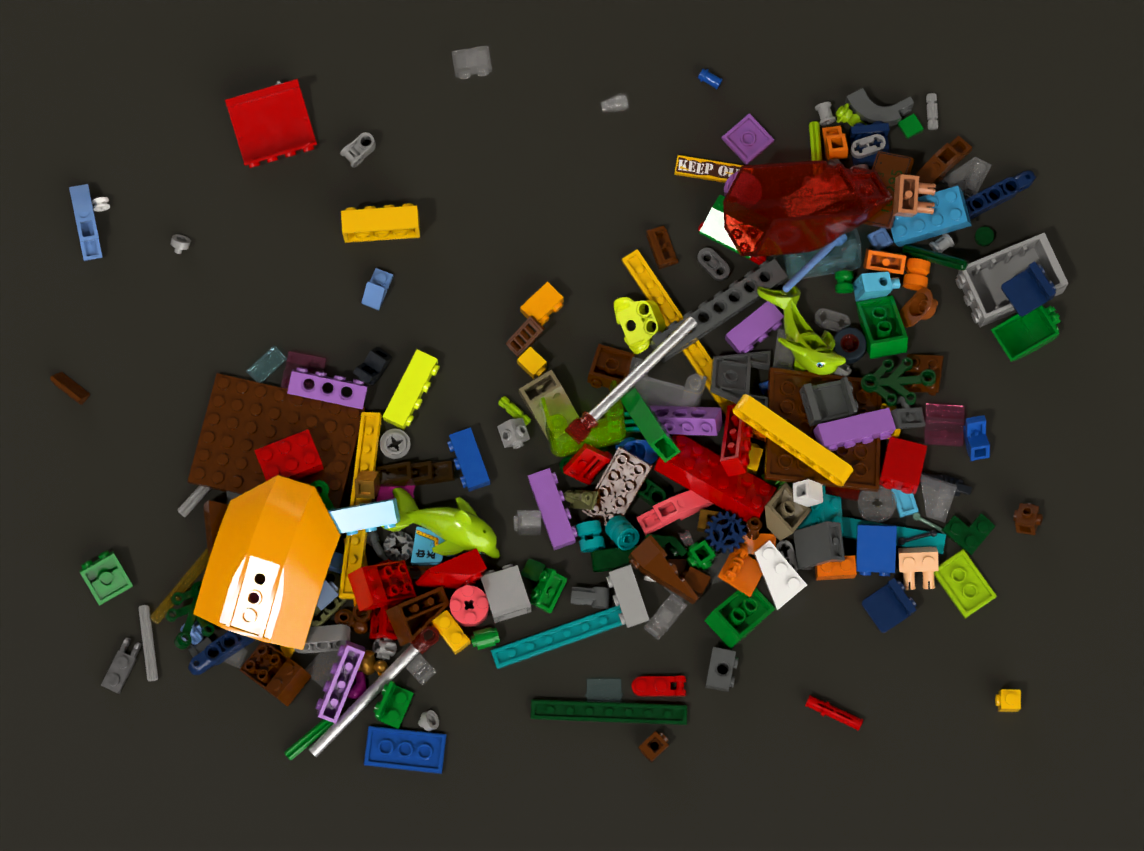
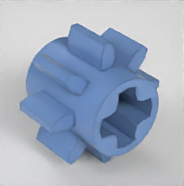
[180,621,204,645]

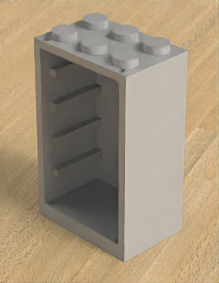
[955,232,1069,327]

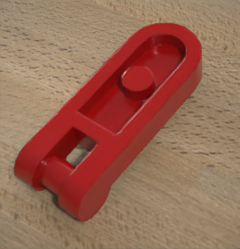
[631,676,686,697]

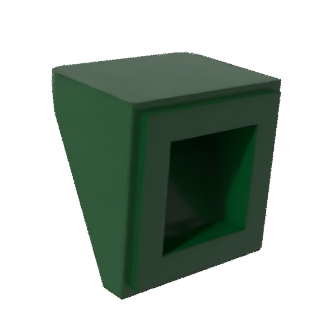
[521,558,546,584]

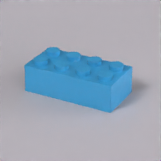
[891,186,972,247]

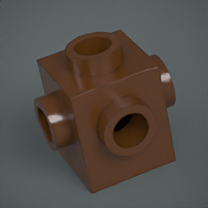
[1013,503,1043,535]

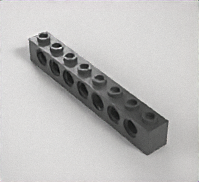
[650,259,788,363]

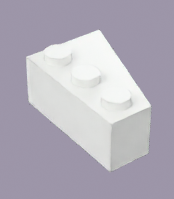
[754,540,807,610]

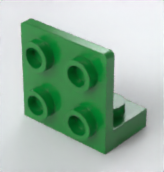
[373,681,414,729]

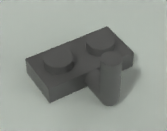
[888,395,926,429]

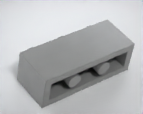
[606,565,649,628]

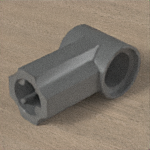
[571,587,610,609]

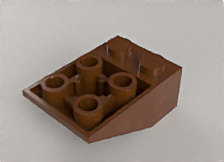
[240,642,311,707]

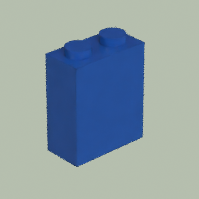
[856,524,897,576]

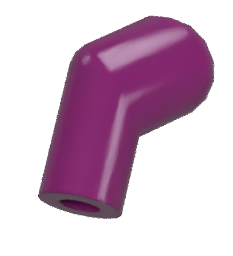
[348,672,367,699]

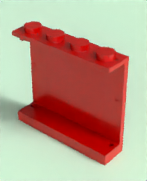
[225,79,317,168]

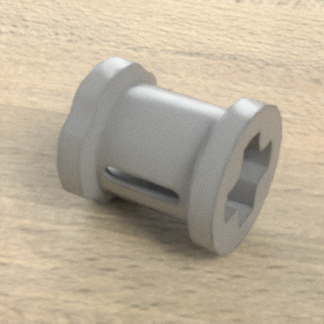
[815,102,836,126]
[929,233,955,253]

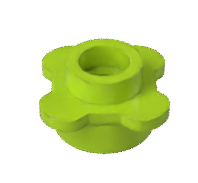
[836,103,853,123]

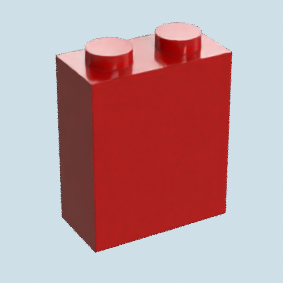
[879,437,927,494]

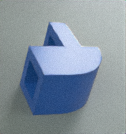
[963,415,990,461]

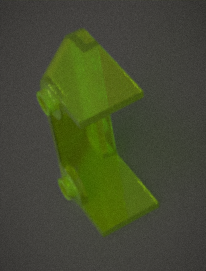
[539,380,626,457]

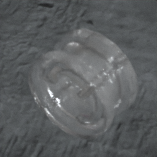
[678,530,694,549]

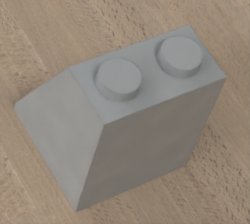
[481,564,531,623]

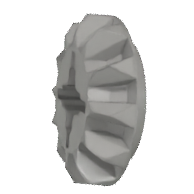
[380,429,411,459]
[384,531,414,561]

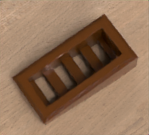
[506,315,545,357]

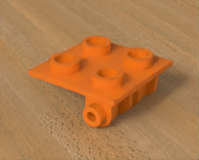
[717,546,762,597]

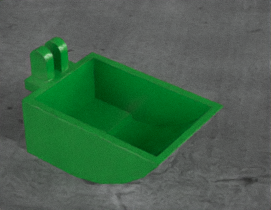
[991,305,1061,362]

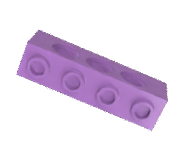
[287,367,368,409]
[649,405,723,436]

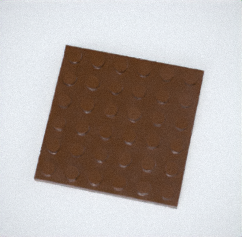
[764,367,882,492]

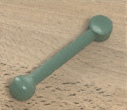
[913,513,947,536]

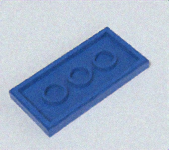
[364,726,447,774]

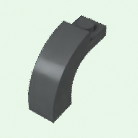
[845,88,914,127]

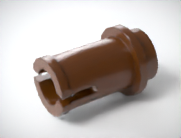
[747,517,762,540]

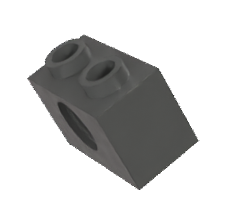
[705,647,739,692]

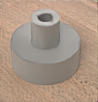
[170,234,191,254]
[418,710,439,731]

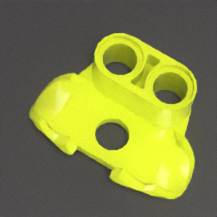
[614,297,666,354]

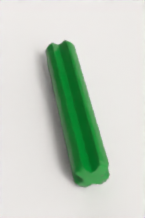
[284,719,334,760]

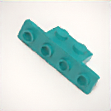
[811,486,844,534]

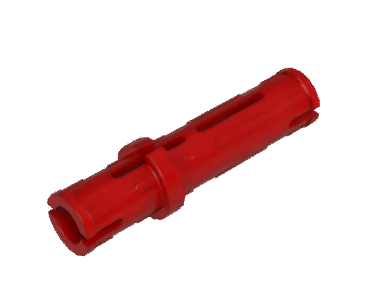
[805,695,864,731]

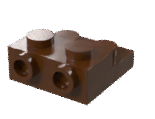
[587,344,635,391]

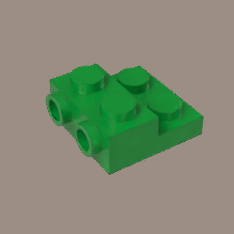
[79,550,133,606]

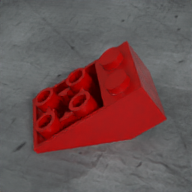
[348,560,417,612]

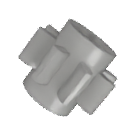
[372,638,397,660]

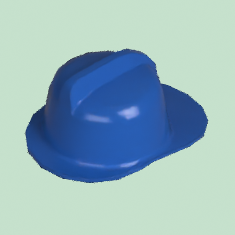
[615,437,658,464]

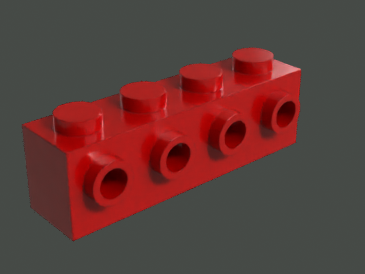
[720,404,753,477]

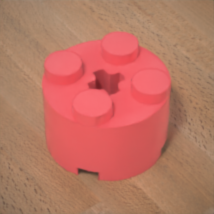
[450,585,489,627]

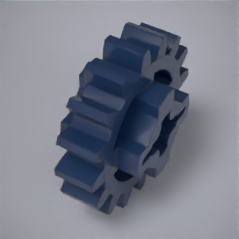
[704,511,747,554]

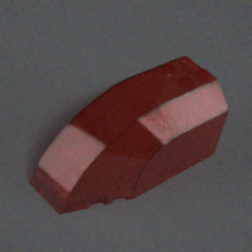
[723,160,893,257]

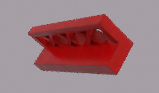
[369,560,402,640]

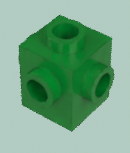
[686,540,716,571]

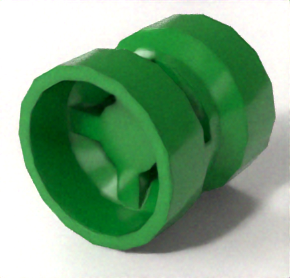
[835,270,854,294]

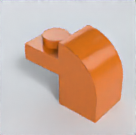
[822,125,848,161]

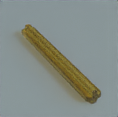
[150,547,209,624]

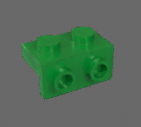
[530,568,568,613]

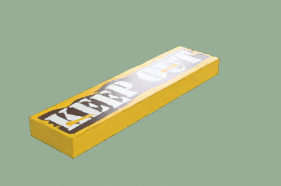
[674,155,752,183]

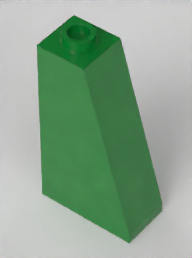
[620,388,681,463]

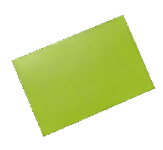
[934,549,997,619]

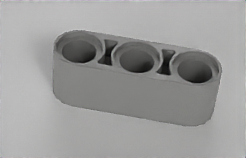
[294,624,351,654]

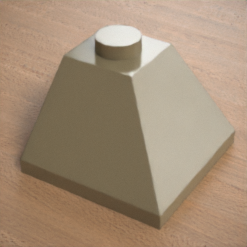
[765,482,811,541]

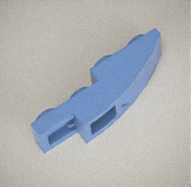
[69,184,103,261]

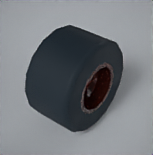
[833,327,867,364]

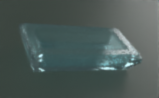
[246,346,287,383]

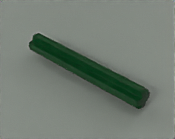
[902,244,968,271]

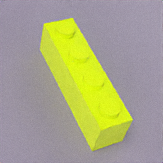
[383,349,440,430]

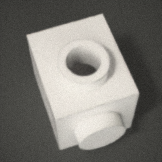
[793,479,823,507]

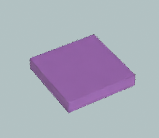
[721,113,775,166]

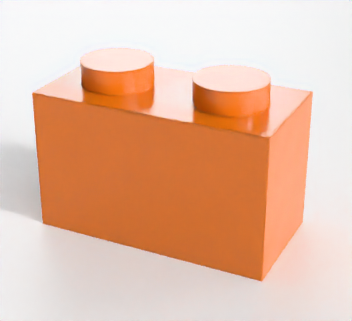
[863,248,906,274]
[815,555,857,580]

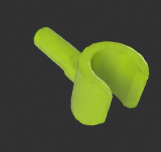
[847,114,867,126]

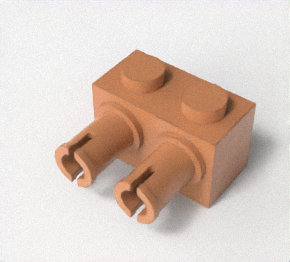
[893,174,936,217]

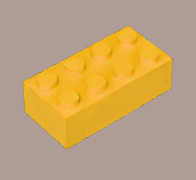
[341,203,420,243]

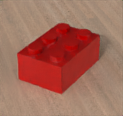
[254,429,324,481]

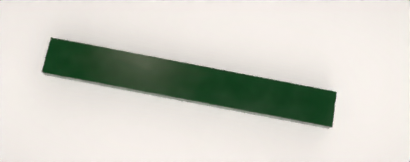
[531,699,687,725]

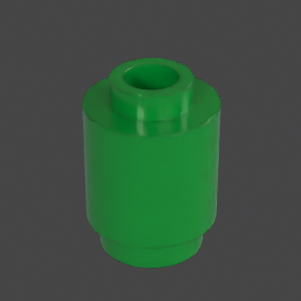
[470,627,500,650]

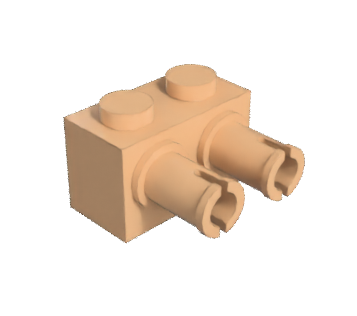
[898,547,939,590]

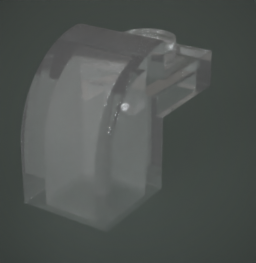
[644,593,687,640]
[405,653,437,685]

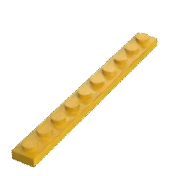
[621,249,736,416]
[339,412,382,599]

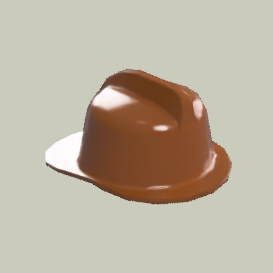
[899,288,938,327]

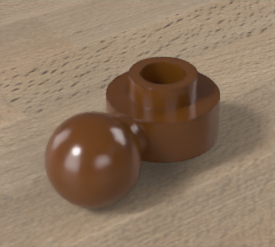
[334,609,369,634]

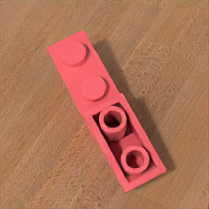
[636,490,713,536]

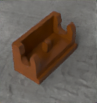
[646,226,678,270]

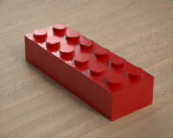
[654,434,777,523]

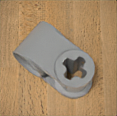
[340,132,376,168]

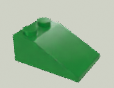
[856,295,908,359]
[704,588,776,649]

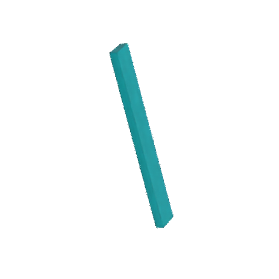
[797,511,946,554]
[491,605,625,669]

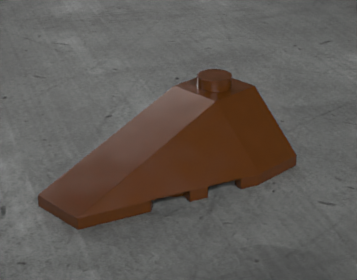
[628,535,699,604]

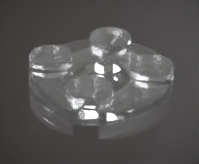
[857,485,897,523]

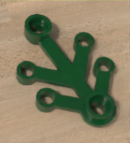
[861,357,936,407]
[165,581,214,649]

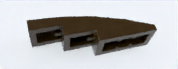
[375,460,455,487]

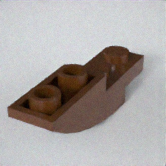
[915,136,973,197]

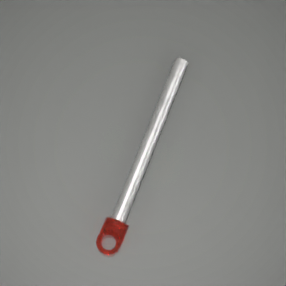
[565,316,698,445]
[308,624,439,757]

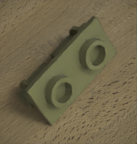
[563,490,599,510]

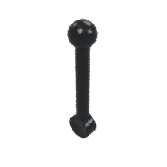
[898,529,937,545]

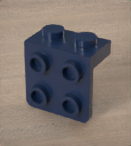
[849,121,890,168]
[1001,261,1056,317]
[862,578,917,633]

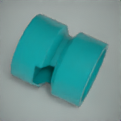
[605,515,639,550]
[576,520,605,553]

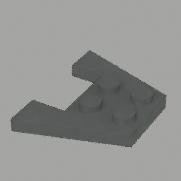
[710,351,771,408]

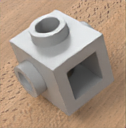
[497,418,530,449]

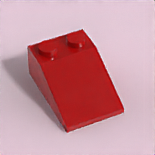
[415,548,487,589]

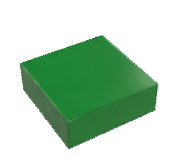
[897,113,924,140]

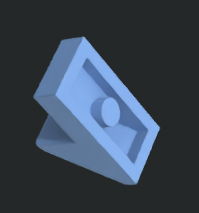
[361,268,394,310]

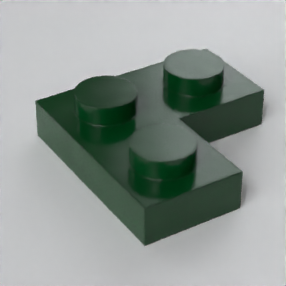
[941,513,995,555]

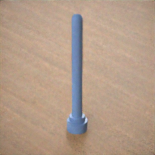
[783,229,847,292]

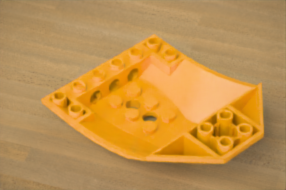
[193,475,341,650]

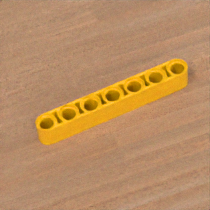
[733,394,853,487]

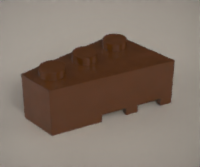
[385,586,450,646]

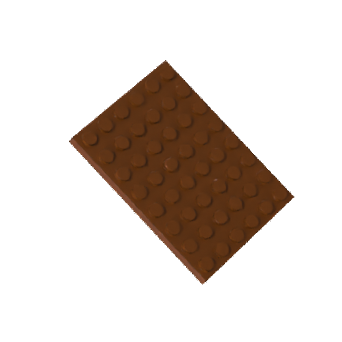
[188,373,366,509]

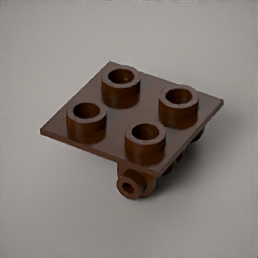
[903,354,944,396]

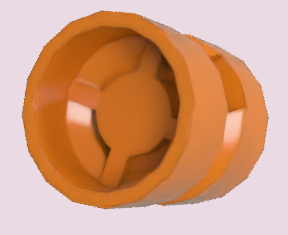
[902,258,931,291]

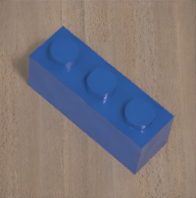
[447,427,490,492]

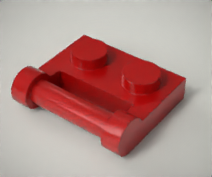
[563,443,613,485]

